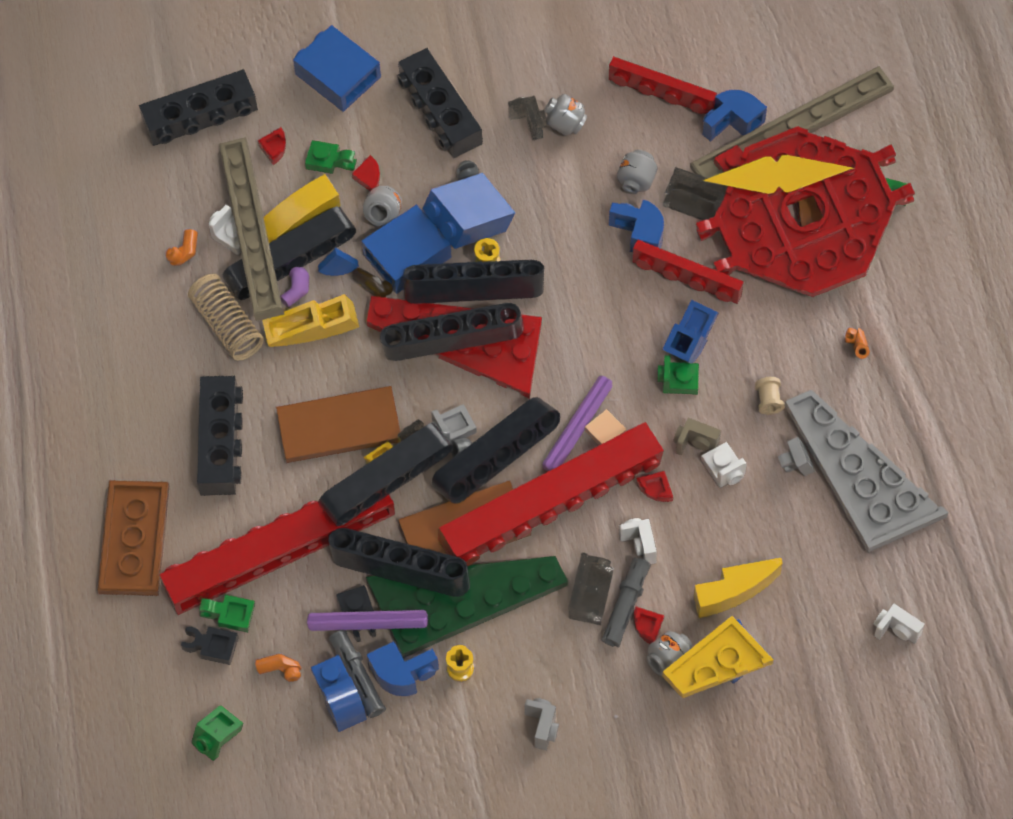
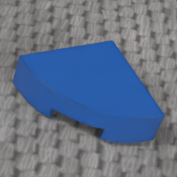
[318,248,359,276]

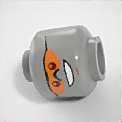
[544,94,587,136]
[617,150,658,194]
[363,185,402,227]
[647,631,693,676]

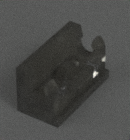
[663,167,728,220]
[569,553,614,625]

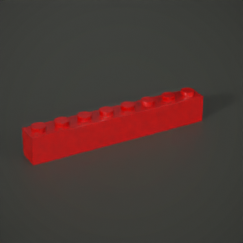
[438,422,664,566]
[159,494,395,615]

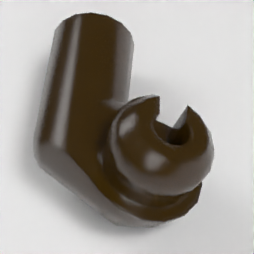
[352,268,393,298]

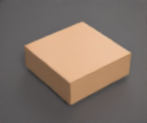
[585,409,626,445]

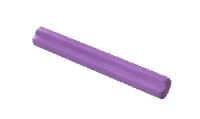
[543,376,612,472]
[307,610,428,631]

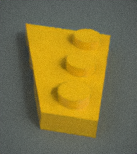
[662,616,774,698]

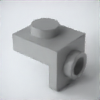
[431,404,477,442]
[524,698,559,751]

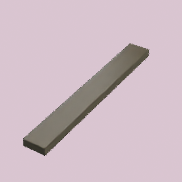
[690,66,894,188]
[219,137,284,321]

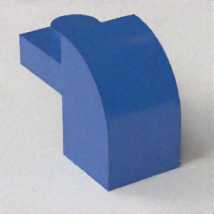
[702,90,767,142]
[609,200,664,252]
[662,300,719,364]
[366,641,439,696]
[311,655,367,732]

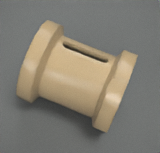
[755,377,785,415]

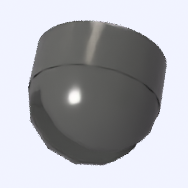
[456,160,479,181]
[451,438,472,458]

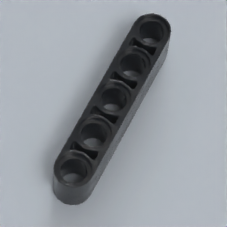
[222,206,356,300]
[403,260,544,304]
[380,303,524,361]
[431,397,561,504]
[318,423,453,526]
[328,528,470,597]

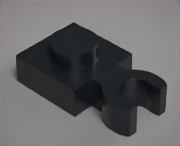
[336,585,376,642]
[181,627,239,665]

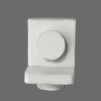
[209,205,241,255]
[701,442,746,488]
[619,518,657,564]
[874,604,925,644]

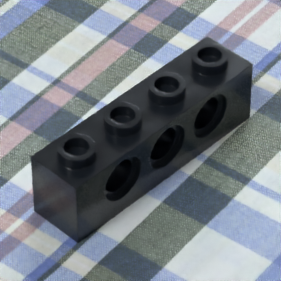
[397,48,483,158]
[139,69,258,146]
[197,376,243,496]

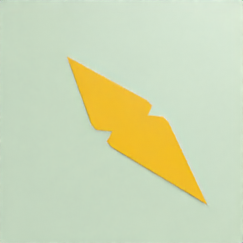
[703,155,853,194]

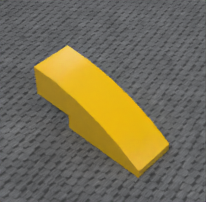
[264,174,341,243]
[262,294,359,347]
[694,558,783,618]

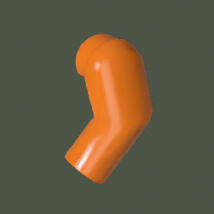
[166,229,198,266]
[845,328,870,359]
[255,654,302,682]

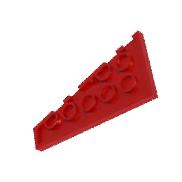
[367,296,542,399]

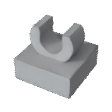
[778,437,815,476]

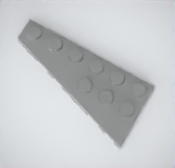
[785,390,949,553]

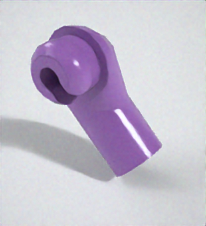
[280,267,309,308]

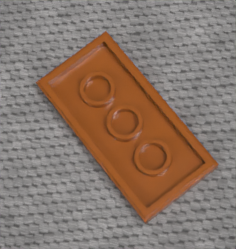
[276,386,402,463]
[97,480,170,596]
[398,480,531,570]

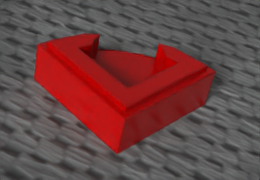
[258,127,286,165]
[352,155,380,191]
[636,471,673,502]
[634,606,664,644]

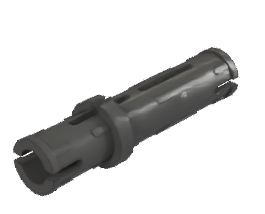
[601,558,651,647]
[329,630,386,718]

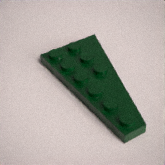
[366,556,568,658]

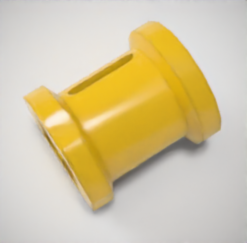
[474,238,500,262]
[446,645,474,682]

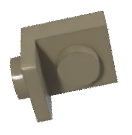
[673,418,721,455]

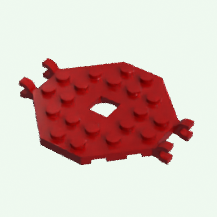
[696,126,915,297]

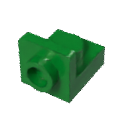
[657,355,699,395]
[191,705,244,761]

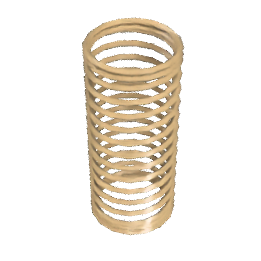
[188,274,264,361]

